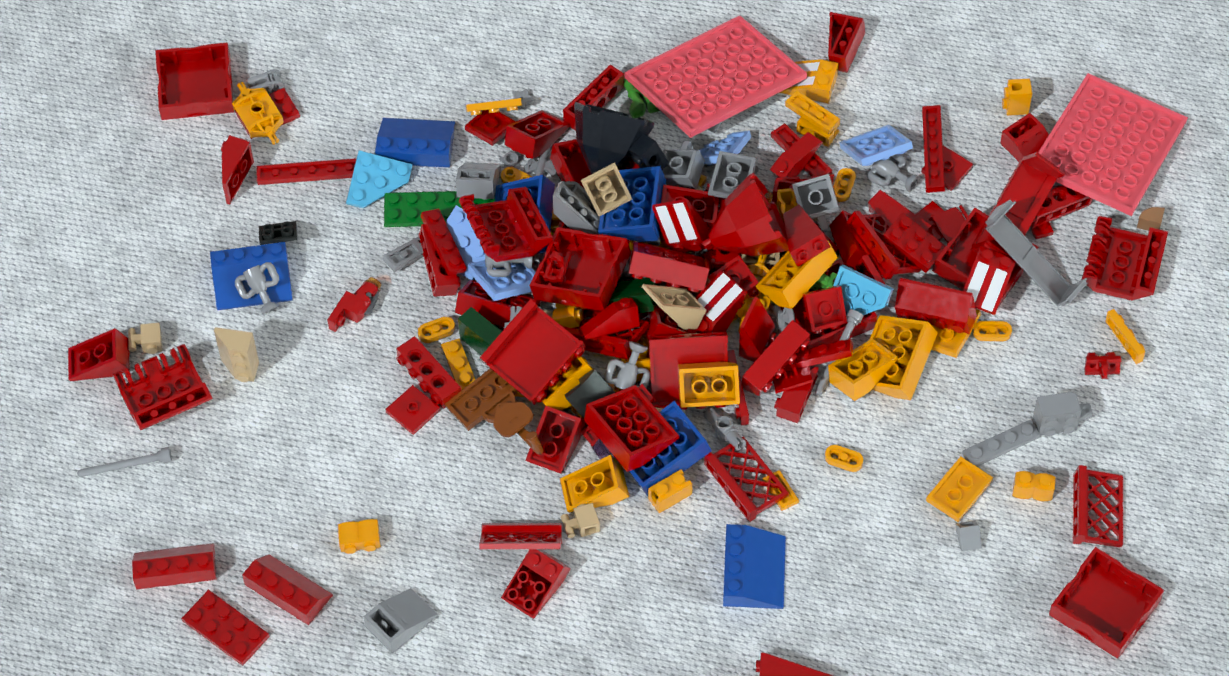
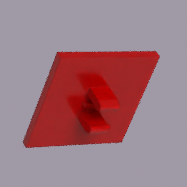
[773,364,813,394]

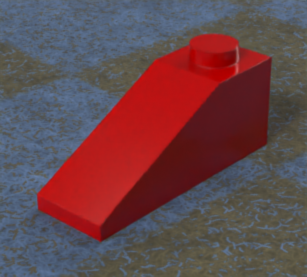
[770,132,823,178]
[579,298,640,340]
[774,367,819,423]

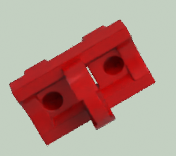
[543,251,571,286]
[1084,352,1121,379]

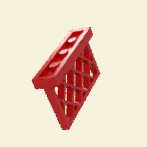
[845,211,921,280]
[563,309,650,360]
[704,436,789,522]
[1073,465,1123,547]
[479,523,562,549]

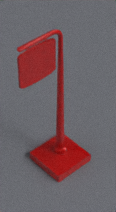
[854,205,968,285]

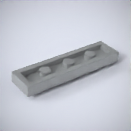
[962,420,1040,467]

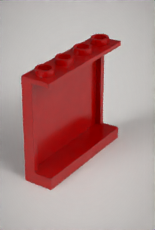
[480,299,586,405]
[649,332,728,410]

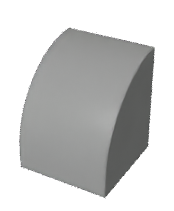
[955,521,982,551]

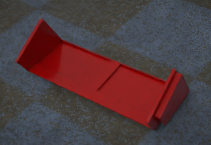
[971,152,1065,258]

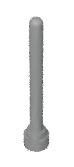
[815,309,864,395]
[77,447,172,477]

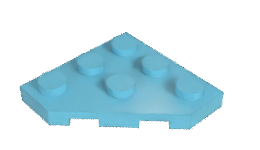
[346,151,413,208]
[833,265,893,319]

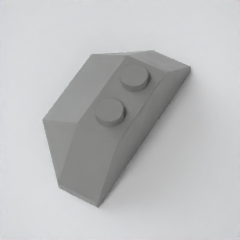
[553,181,601,235]

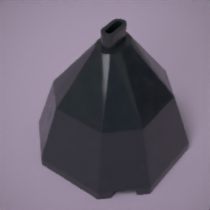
[574,102,654,175]

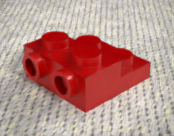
[708,255,760,309]
[803,285,847,334]

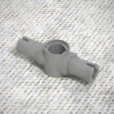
[704,408,746,451]

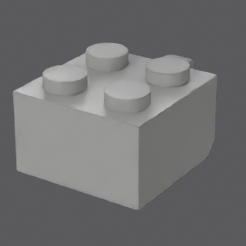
[662,141,705,190]
[792,174,840,231]
[1033,392,1093,437]

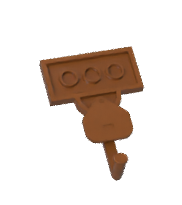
[444,369,543,455]

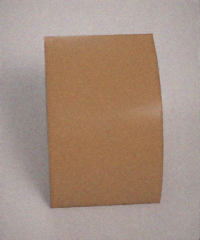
[1137,207,1165,231]

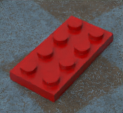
[181,589,270,666]

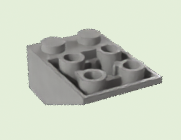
[456,163,501,199]
[363,588,438,653]

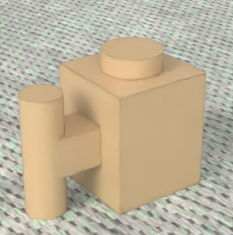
[128,323,162,354]
[561,503,600,538]

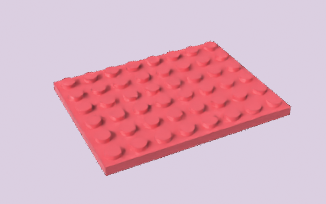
[624,15,807,138]
[1038,73,1188,216]

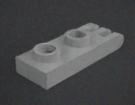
[383,236,423,272]

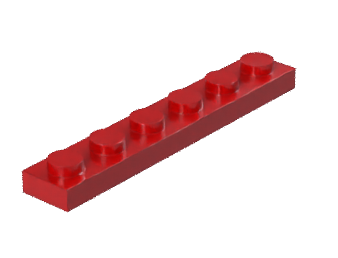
[922,105,945,193]
[257,158,357,185]

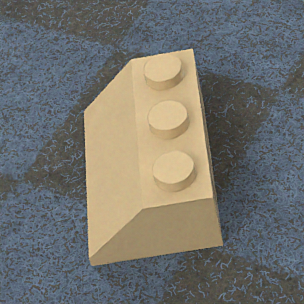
[214,327,259,382]

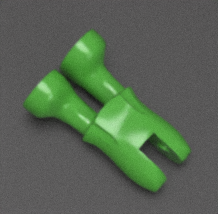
[624,78,660,118]

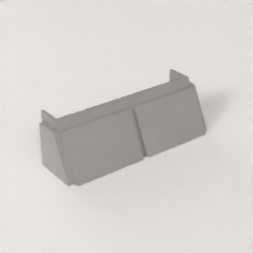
[985,200,1088,307]

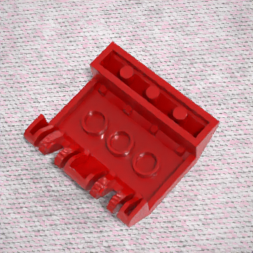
[459,187,553,262]
[1082,216,1168,301]
[113,344,213,431]

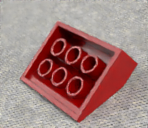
[629,241,709,292]
[584,385,679,472]

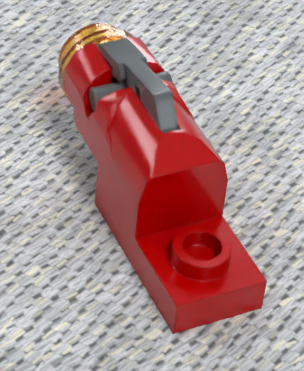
[327,277,381,332]

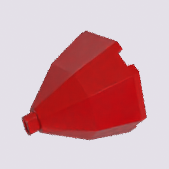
[702,173,789,256]

